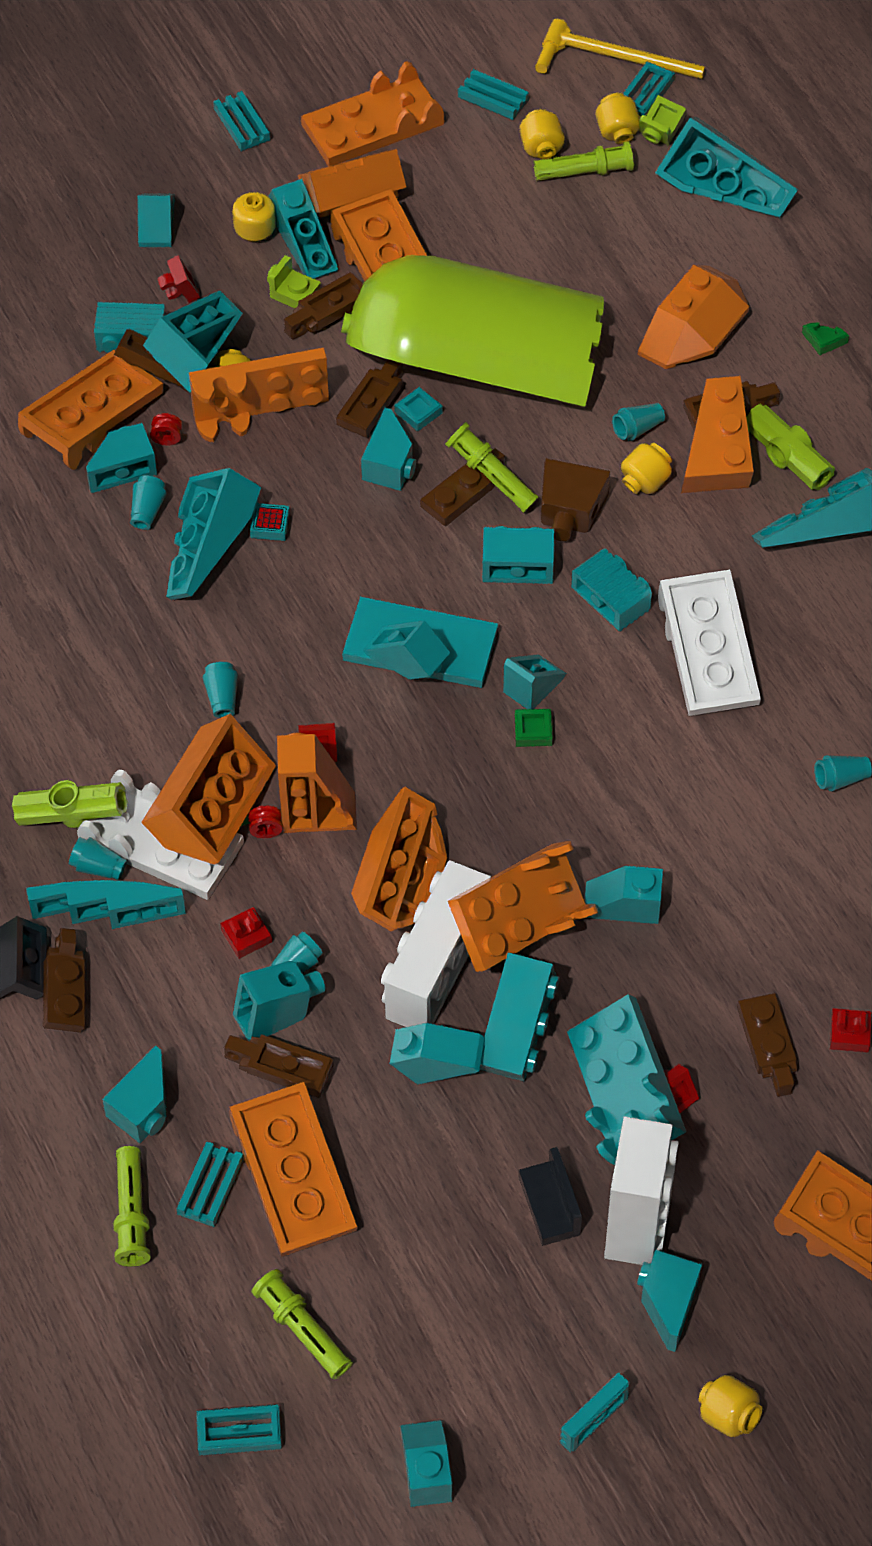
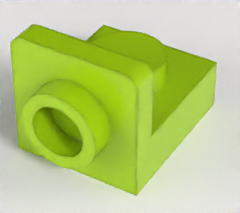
[267,255,321,309]

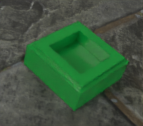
[514,709,552,747]

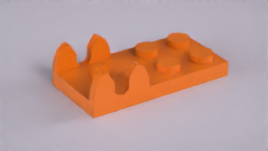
[301,62,444,166]
[331,189,427,281]
[189,347,329,442]
[18,349,163,470]
[448,841,598,972]
[229,1082,357,1257]
[774,1150,872,1281]

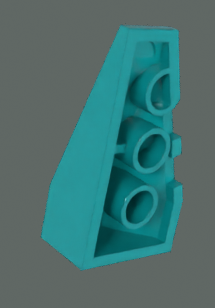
[655,117,799,217]
[166,468,261,600]
[752,468,872,548]

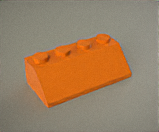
[141,714,276,864]

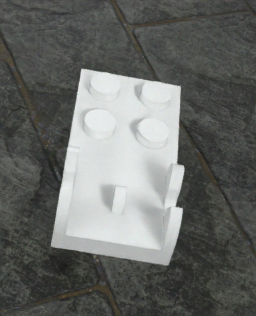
[658,570,761,716]
[77,770,244,900]

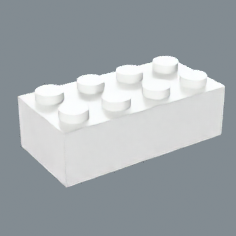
[381,860,491,1027]
[604,1117,678,1265]

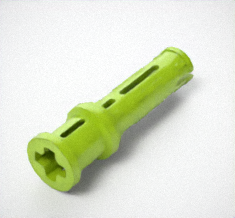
[533,141,634,181]
[445,422,539,513]
[113,1146,151,1267]
[251,1269,353,1380]

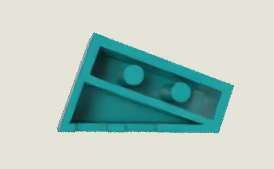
[143,290,243,393]
[480,952,559,1082]

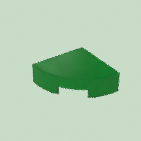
[802,322,849,356]

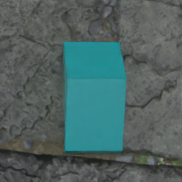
[138,193,175,247]
[503,654,566,709]

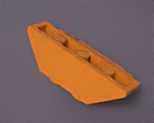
[638,265,749,369]
[351,787,447,931]

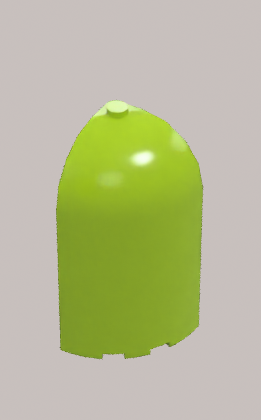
[341,255,604,407]

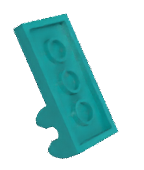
[567,994,686,1165]

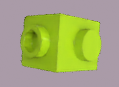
[639,95,687,146]

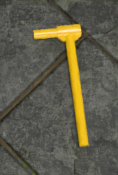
[535,19,706,79]

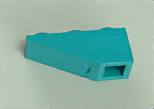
[268,179,339,279]

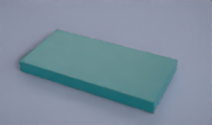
[342,597,498,688]

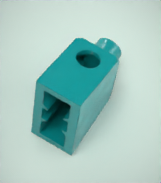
[233,961,325,1041]

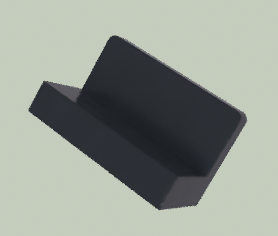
[0,916,47,1000]
[518,1147,582,1246]

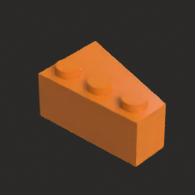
[298,149,407,218]
[681,376,754,493]
[277,733,357,833]

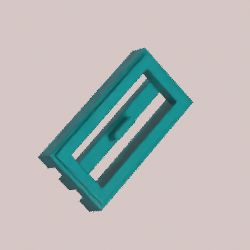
[623,62,675,118]
[458,69,529,120]
[213,91,270,151]
[176,1141,244,1227]
[560,1372,629,1452]
[196,1405,282,1455]

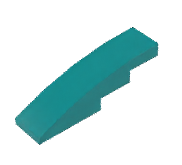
[26,880,186,929]

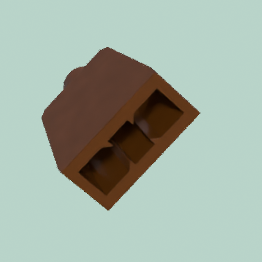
[541,458,610,541]

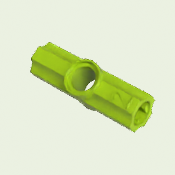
[746,404,835,491]
[12,780,128,828]

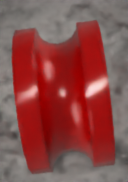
[150,413,182,446]
[248,805,282,839]

